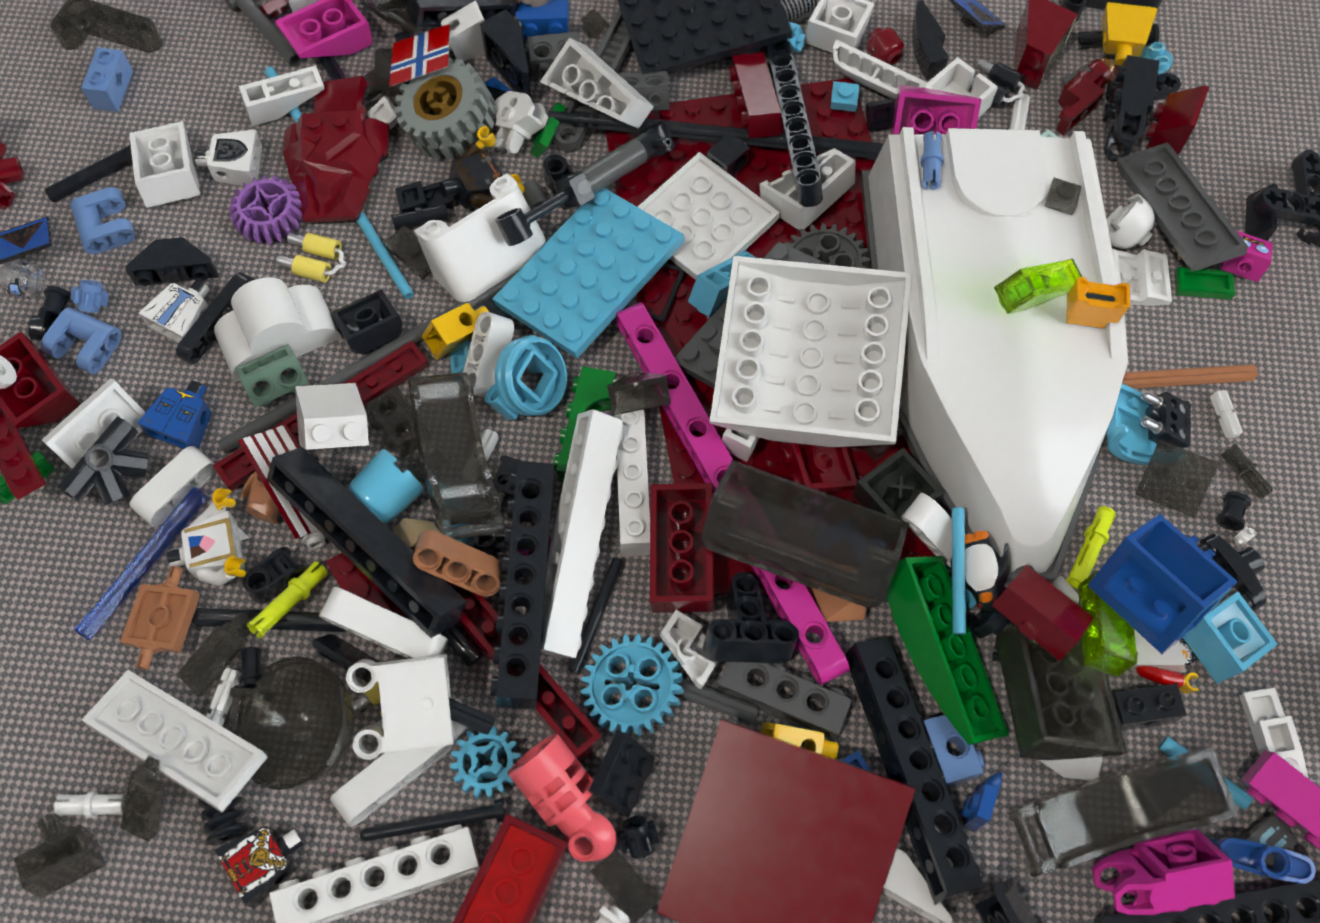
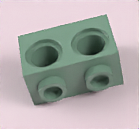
[235,344,309,408]

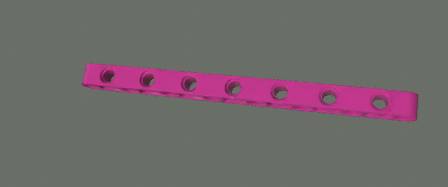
[615,302,850,685]

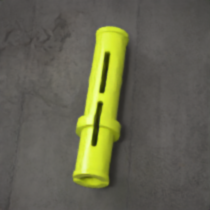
[1066,506,1116,590]
[247,561,328,638]

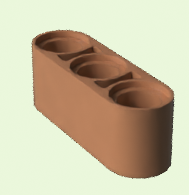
[413,530,502,597]

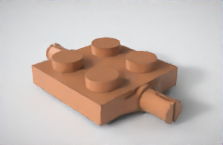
[120,566,201,671]

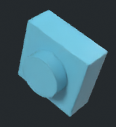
[830,81,859,112]

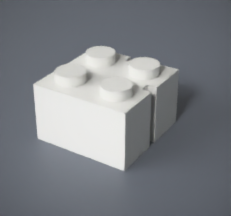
[923,57,998,118]

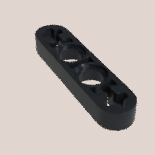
[176,272,255,364]

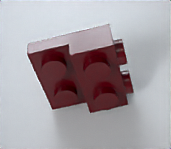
[778,442,857,500]

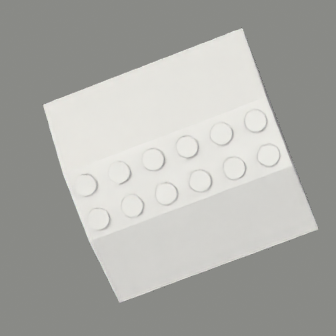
[710,256,912,447]

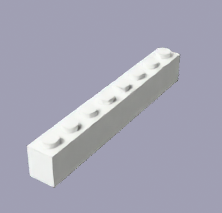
[540,409,623,658]

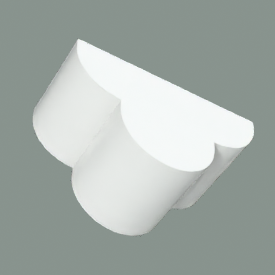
[214,277,342,383]

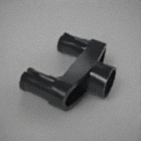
[1198,534,1267,611]

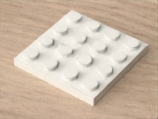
[638,152,780,280]

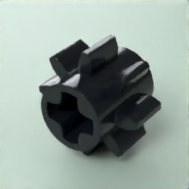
[467,522,505,556]
[616,816,660,859]

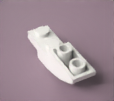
[1239,687,1308,818]

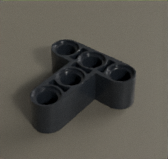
[703,572,799,663]

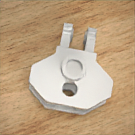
[493,91,548,154]

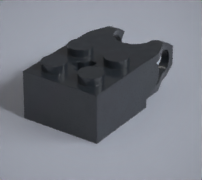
[1103,55,1159,162]

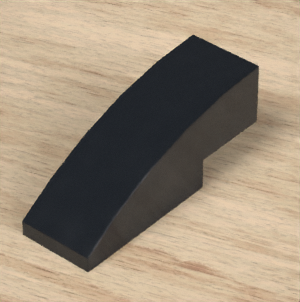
[912,0,949,80]

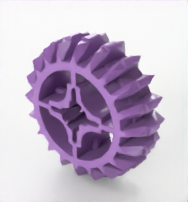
[229,175,304,245]

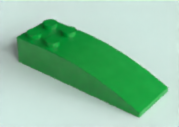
[877,556,1009,745]

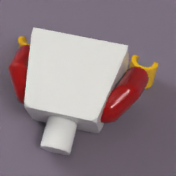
[1105,621,1199,694]

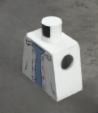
[139,280,210,343]

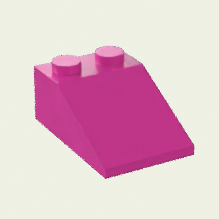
[275,0,373,58]
[891,85,982,134]

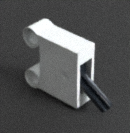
[346,654,495,760]

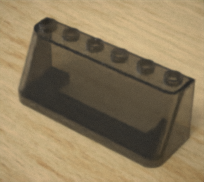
[702,460,909,608]

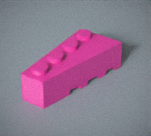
[1240,750,1320,851]

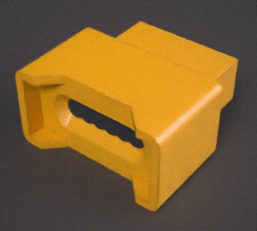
[1066,277,1130,328]

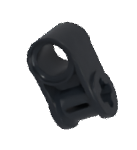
[543,154,574,208]
[242,547,306,604]

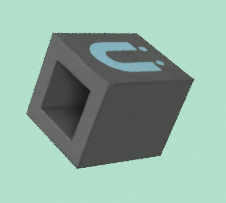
[1240,815,1299,869]

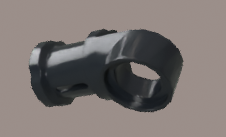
[28,286,71,341]

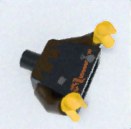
[439,126,524,209]

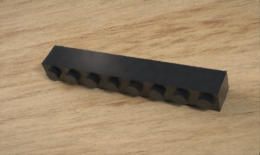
[266,447,467,638]

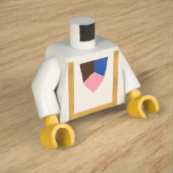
[167,488,246,586]

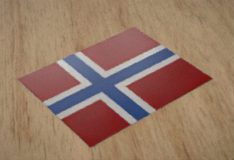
[389,24,450,87]

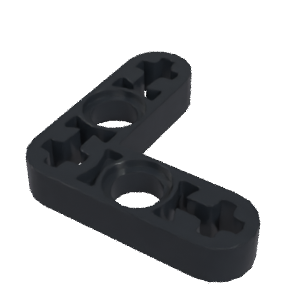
[1253,149,1320,225]

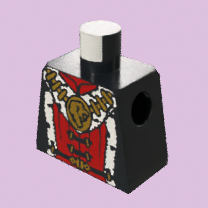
[214,826,305,909]

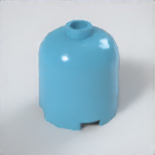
[347,449,424,524]

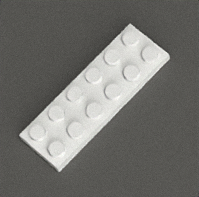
[82,670,268,812]

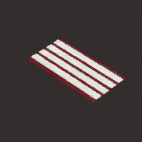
[238,424,318,539]

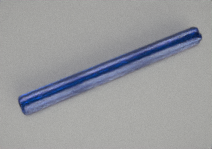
[75,487,207,640]

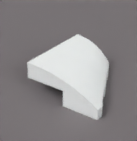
[660,610,719,689]

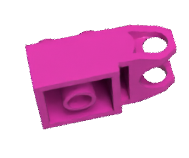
[1091,829,1235,915]

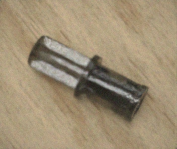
[1220,444,1273,499]

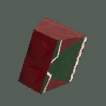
[1014,0,1078,90]

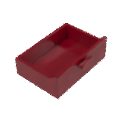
[992,565,1094,661]

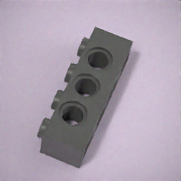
[717,662,852,742]

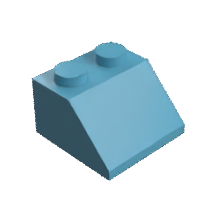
[1183,592,1278,684]

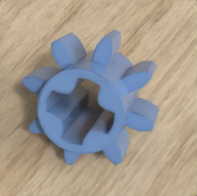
[70,280,109,313]

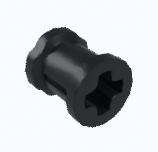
[1216,491,1252,531]

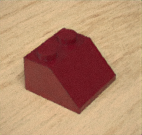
[1145,85,1210,155]

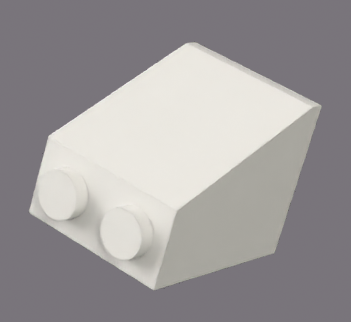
[295,383,369,450]

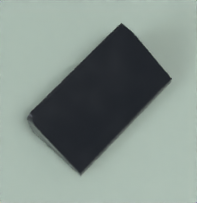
[1245,184,1278,241]
[311,634,380,683]

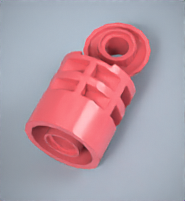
[507,733,617,862]

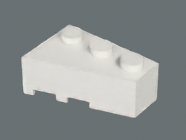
[760,148,855,230]

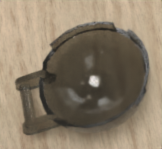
[227,656,355,790]

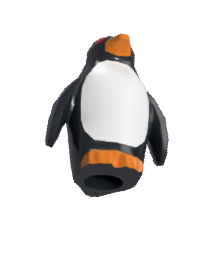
[950,531,1011,613]

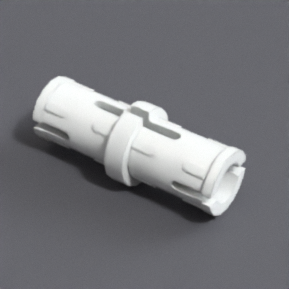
[54,791,129,818]

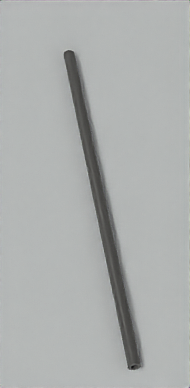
[217,270,519,454]

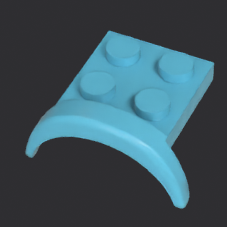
[1107,383,1185,465]

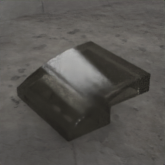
[1135,440,1221,518]

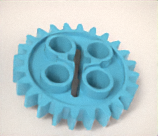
[581,634,684,738]

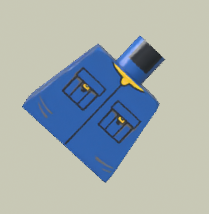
[138,381,212,449]

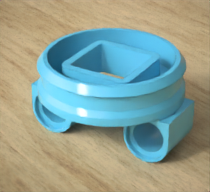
[485,335,567,420]

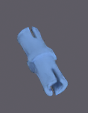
[920,131,944,190]

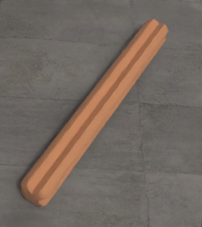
[1122,364,1258,389]

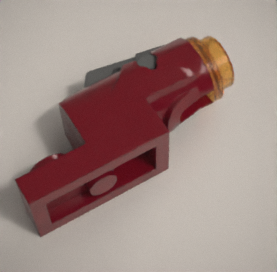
[1056,58,1115,136]

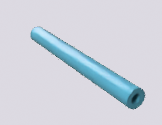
[952,507,966,635]

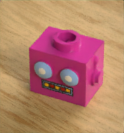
[1220,231,1273,282]

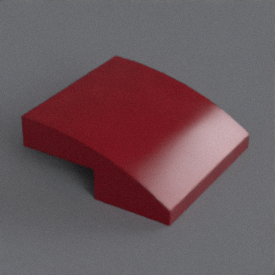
[314,76,368,118]

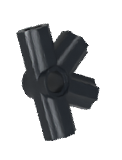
[57,416,148,506]

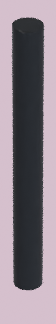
[568,558,624,674]

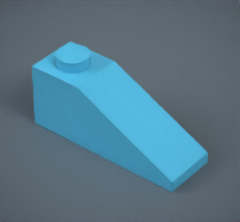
[688,251,756,317]

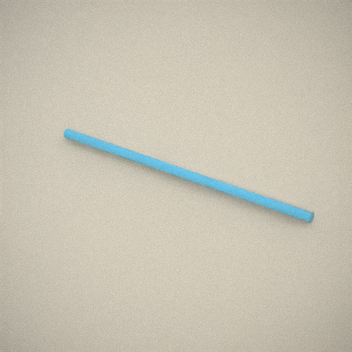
[265,67,414,299]

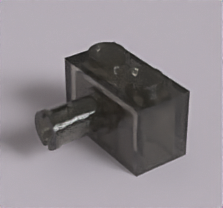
[14,814,105,899]

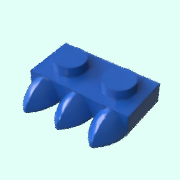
[961,773,1002,832]

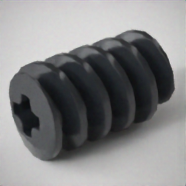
[198,797,248,845]

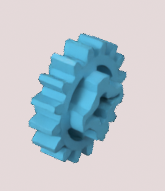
[450,726,521,799]

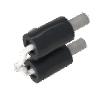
[970,59,1026,108]

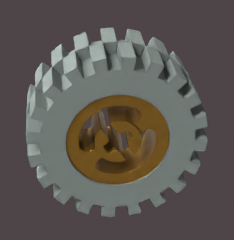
[394,58,496,160]

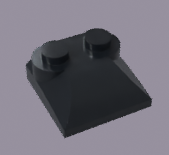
[331,289,403,354]

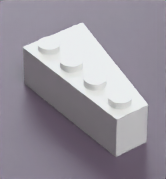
[540,37,654,129]

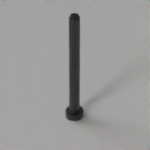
[360,799,506,842]

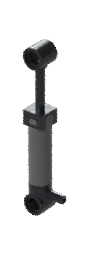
[495,121,675,246]

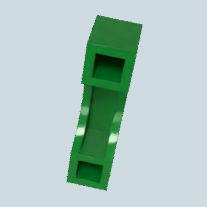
[553,366,616,482]

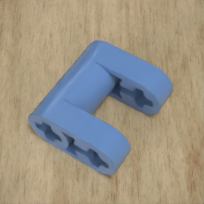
[70,187,135,254]
[40,307,122,374]

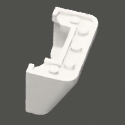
[414,173,546,302]

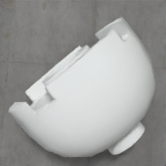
[1106,194,1155,249]

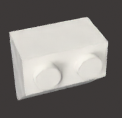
[805,0,875,53]

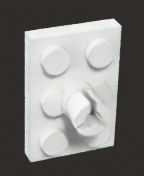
[42,378,145,469]

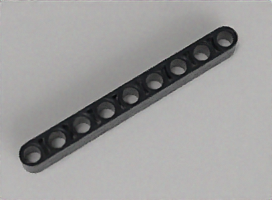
[767,40,823,207]

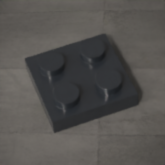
[589,730,655,818]

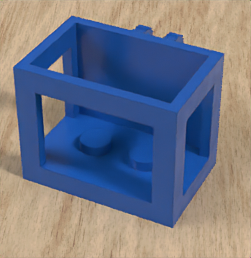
[1087,514,1238,654]

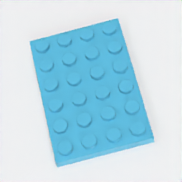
[492,188,685,359]

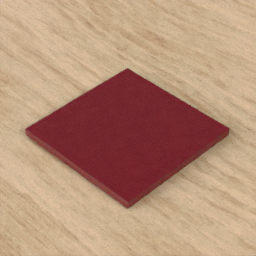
[656,719,916,923]

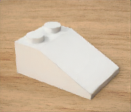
[129,121,200,208]

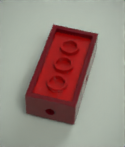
[453,814,569,923]

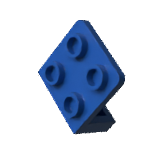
[516,0,569,41]

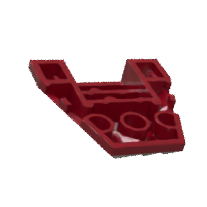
[283,110,390,223]

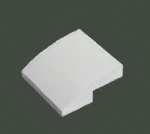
[1112,249,1172,306]

